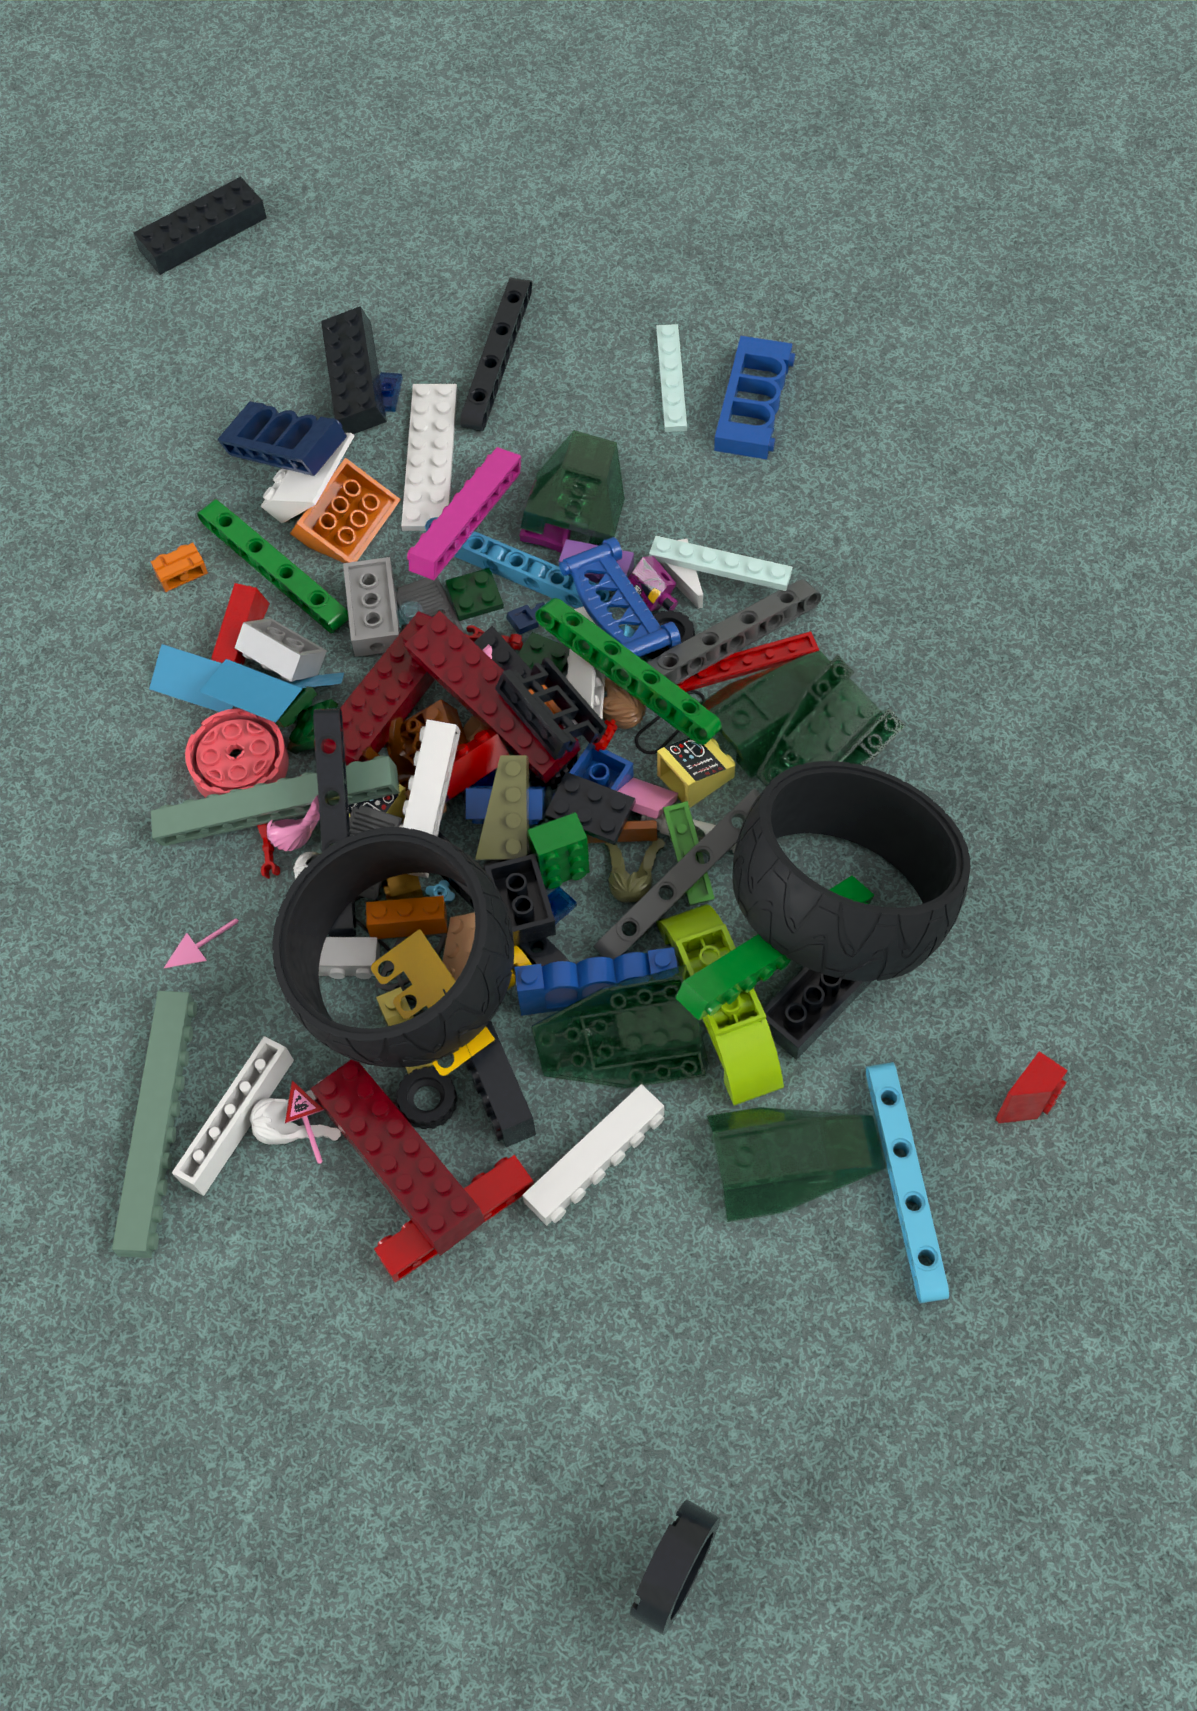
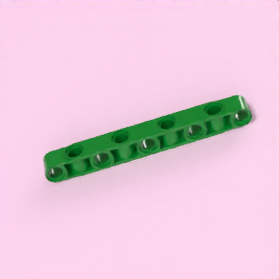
[197,499,349,634]
[535,598,722,745]

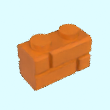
[150,543,208,592]

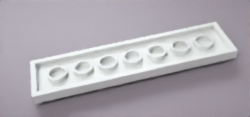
[401,384,457,531]

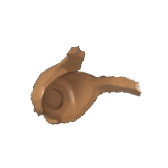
[602,677,646,729]

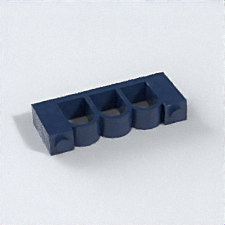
[217,401,347,476]

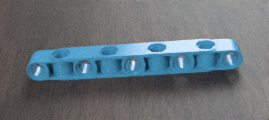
[425,517,610,611]

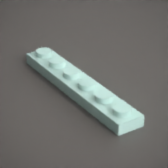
[656,324,687,432]
[649,536,793,591]

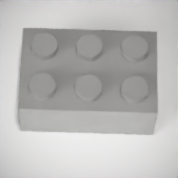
[235,618,327,682]

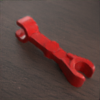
[465,625,523,650]
[257,822,280,879]

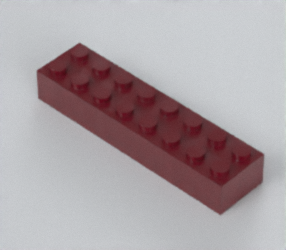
[314,611,435,766]
[404,611,581,784]
[310,1059,485,1256]

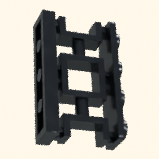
[495,657,607,760]

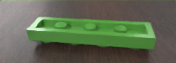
[663,801,715,906]

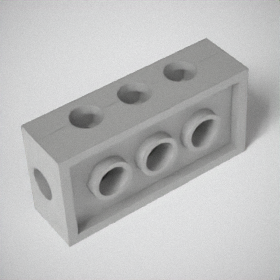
[343,557,400,657]

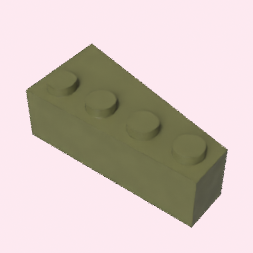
[475,755,529,860]

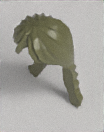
[605,838,665,902]

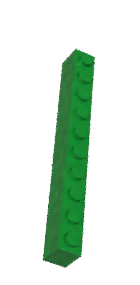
[676,875,874,1021]

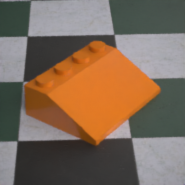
[290,458,401,563]

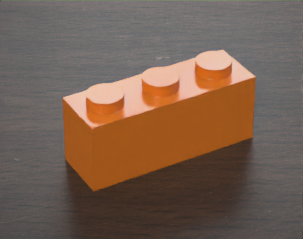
[366,895,448,939]

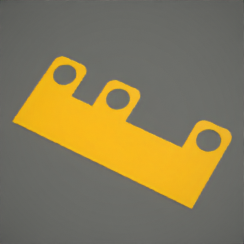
[371,929,495,1076]

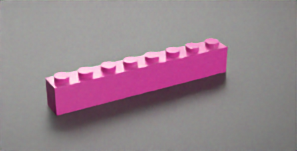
[407,447,521,580]

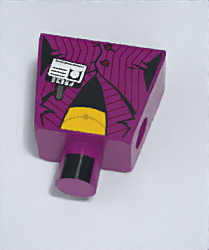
[628,556,678,611]

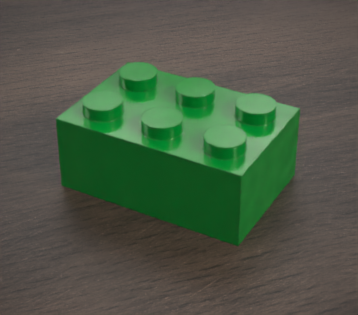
[527,812,590,889]

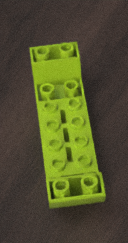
[656,904,784,1106]

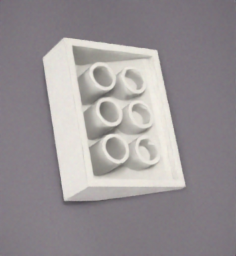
[261,433,354,523]

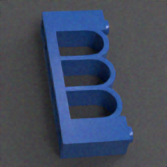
[714,336,795,459]
[515,947,678,1016]

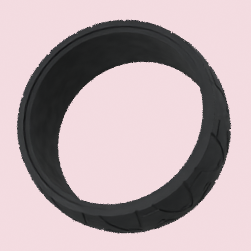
[732,761,971,981]
[272,827,514,1068]

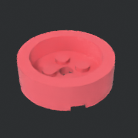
[185,708,289,798]

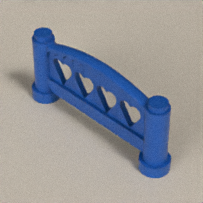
[559,537,681,657]

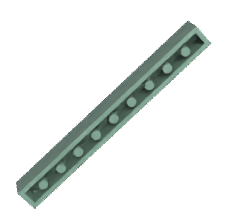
[151,756,400,846]
[112,991,197,1258]

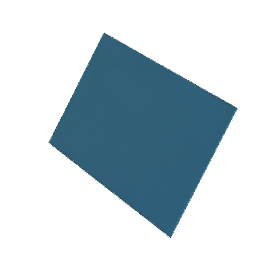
[149,644,233,712]
[199,659,302,723]

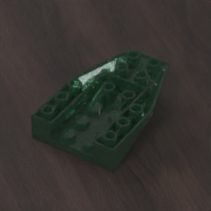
[520,430,625,546]
[531,965,709,1088]

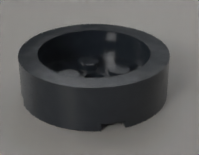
[630,1500,720,1635]

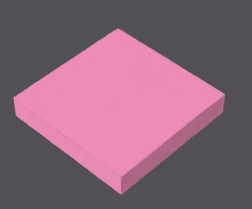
[618,778,678,819]

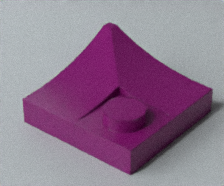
[519,501,577,553]

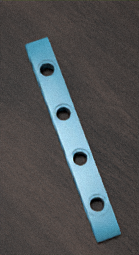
[866,1062,949,1303]

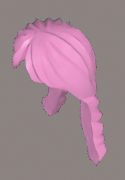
[267,795,320,851]

